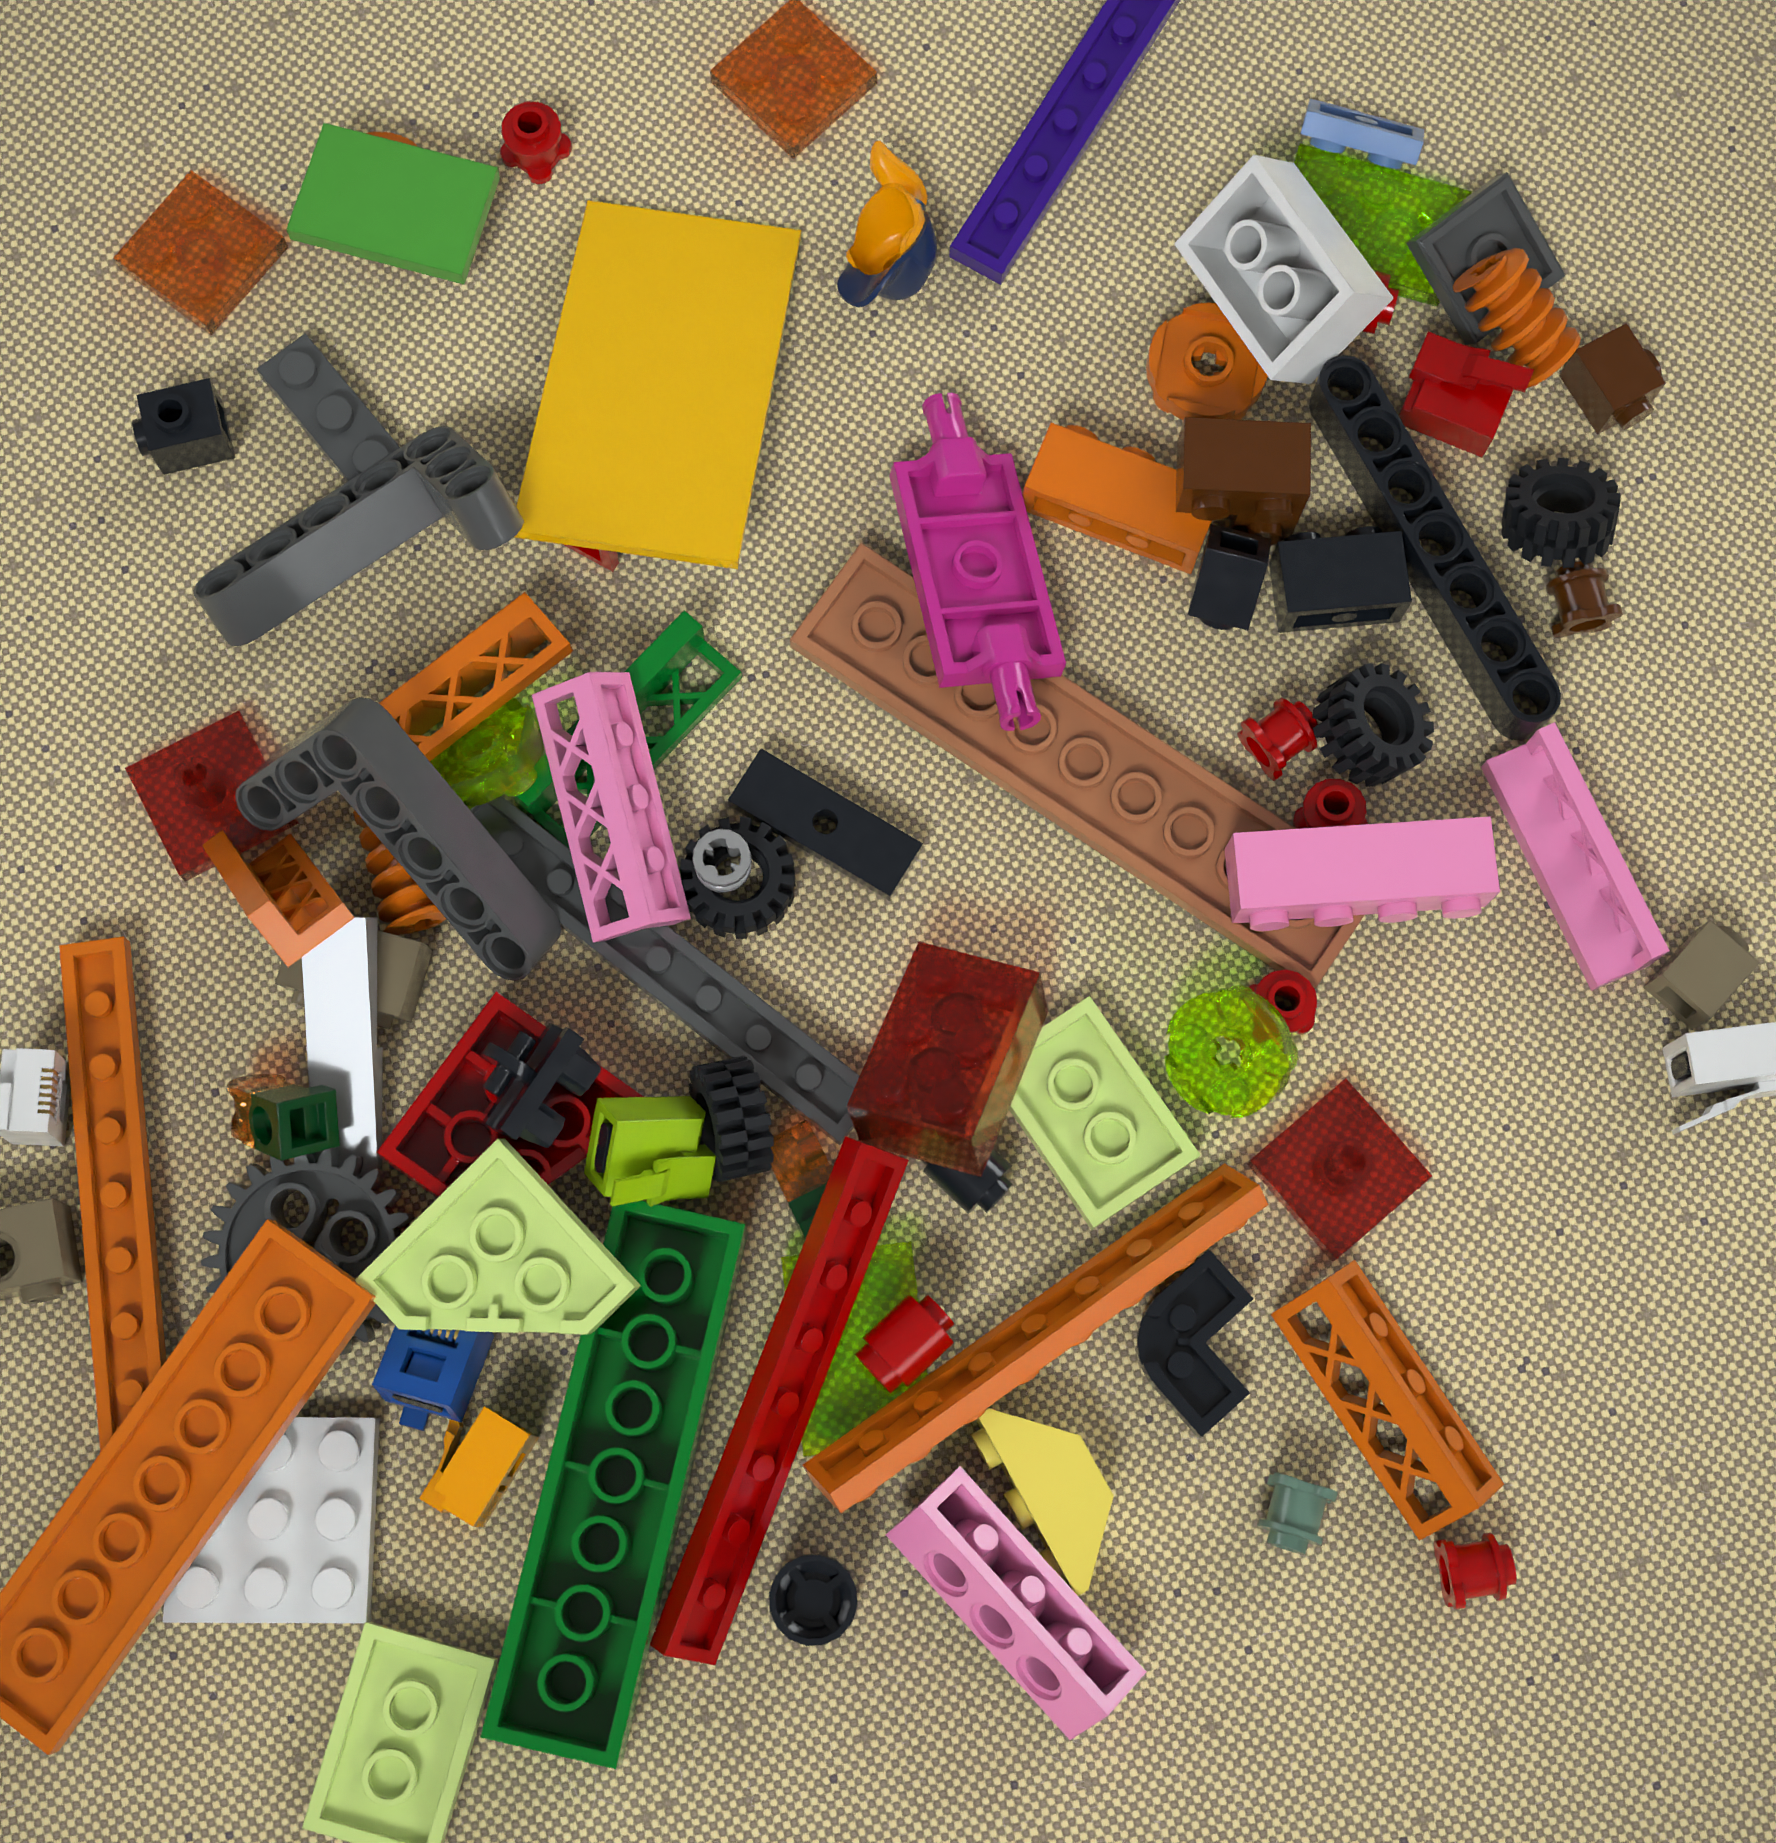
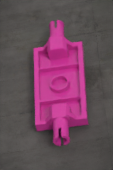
[889,393,1066,731]

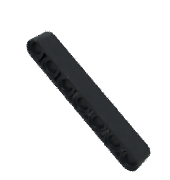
[1309,355,1561,741]

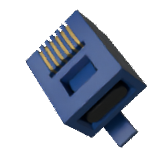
[372,1325,494,1431]

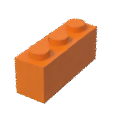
[1023,422,1212,574]

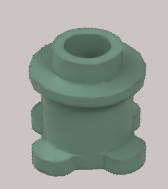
[1257,1472,1338,1555]

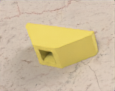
[971,1408,1114,1596]

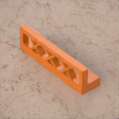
[379,592,573,761]
[202,830,355,967]
[1271,1260,1504,1541]

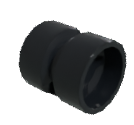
[769,1554,857,1646]

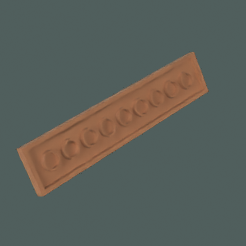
[790,543,1364,989]

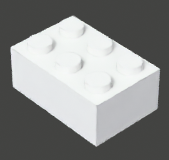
[1174,155,1394,384]

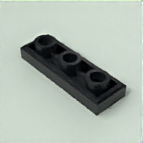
[728,748,923,901]

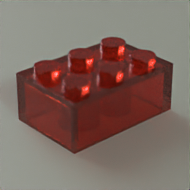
[847,941,1048,1177]

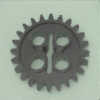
[201,1148,415,1355]

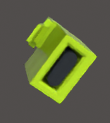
[584,1096,716,1207]

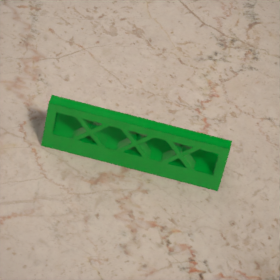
[510,610,742,849]

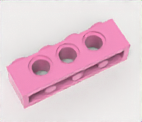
[886,1466,1146,1740]

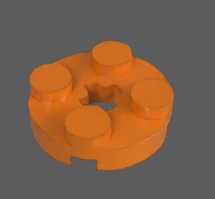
[1146,303,1268,421]

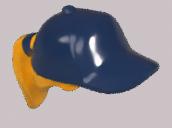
[837,140,937,308]

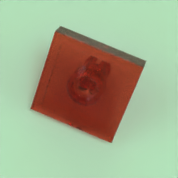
[125,711,299,882]
[1246,1078,1432,1262]

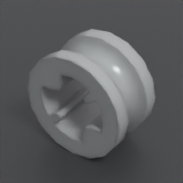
[693,829,752,893]

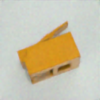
[420,1406,539,1527]

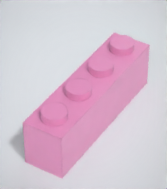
[1225,816,1500,931]

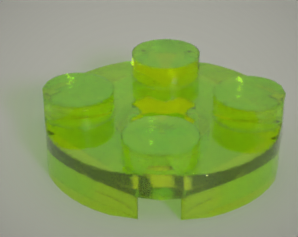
[430,698,545,810]
[1164,985,1299,1118]

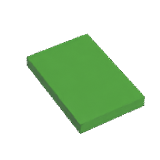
[286,123,500,285]

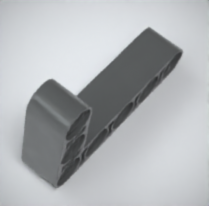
[193,426,524,646]
[235,697,561,981]

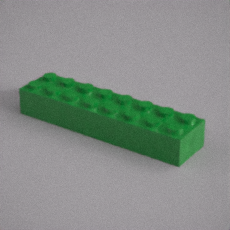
[480,1201,748,1769]

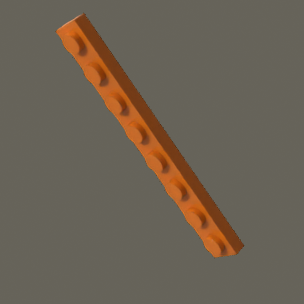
[59,936,167,1452]
[803,1163,1268,1513]

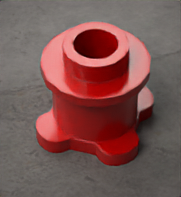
[500,101,572,184]
[1237,697,1318,781]
[1293,779,1368,829]
[1242,969,1318,1045]
[1434,1532,1517,1610]

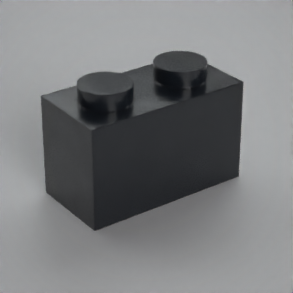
[1269,526,1412,633]

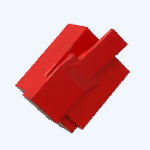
[1398,331,1535,458]

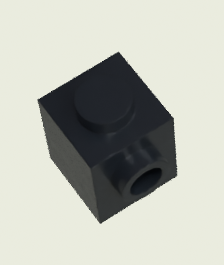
[132,378,235,475]
[1188,524,1272,631]

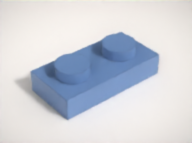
[1300,98,1424,169]

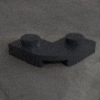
[1137,1249,1253,1438]

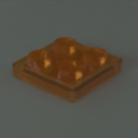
[710,0,877,159]
[113,170,288,336]

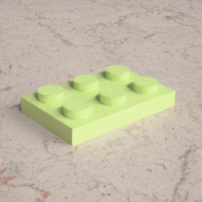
[982,996,1201,1230]
[302,1622,498,1843]

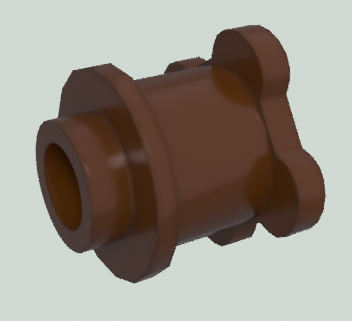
[1546,561,1623,638]

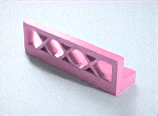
[532,672,691,943]
[1481,722,1670,991]

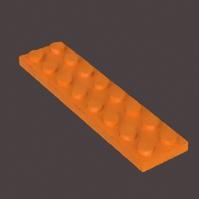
[0,1219,376,1755]

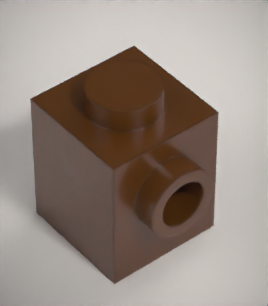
[1559,323,1666,435]

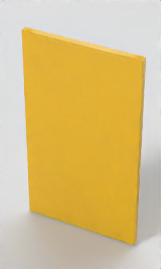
[514,200,801,569]

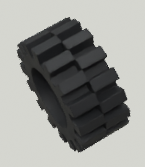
[1501,458,1621,568]
[1312,663,1434,787]
[679,816,796,939]
[689,1056,774,1182]

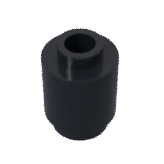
[915,1118,1013,1214]

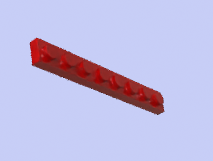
[649,1136,909,1665]

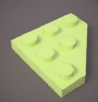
[355,1139,641,1335]

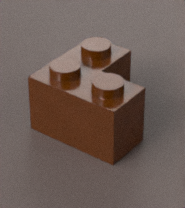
[1176,417,1311,545]

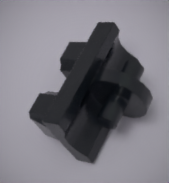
[481,1023,601,1148]

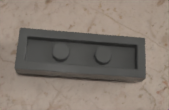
[257,333,400,482]

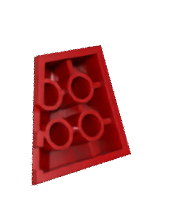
[377,991,644,1198]

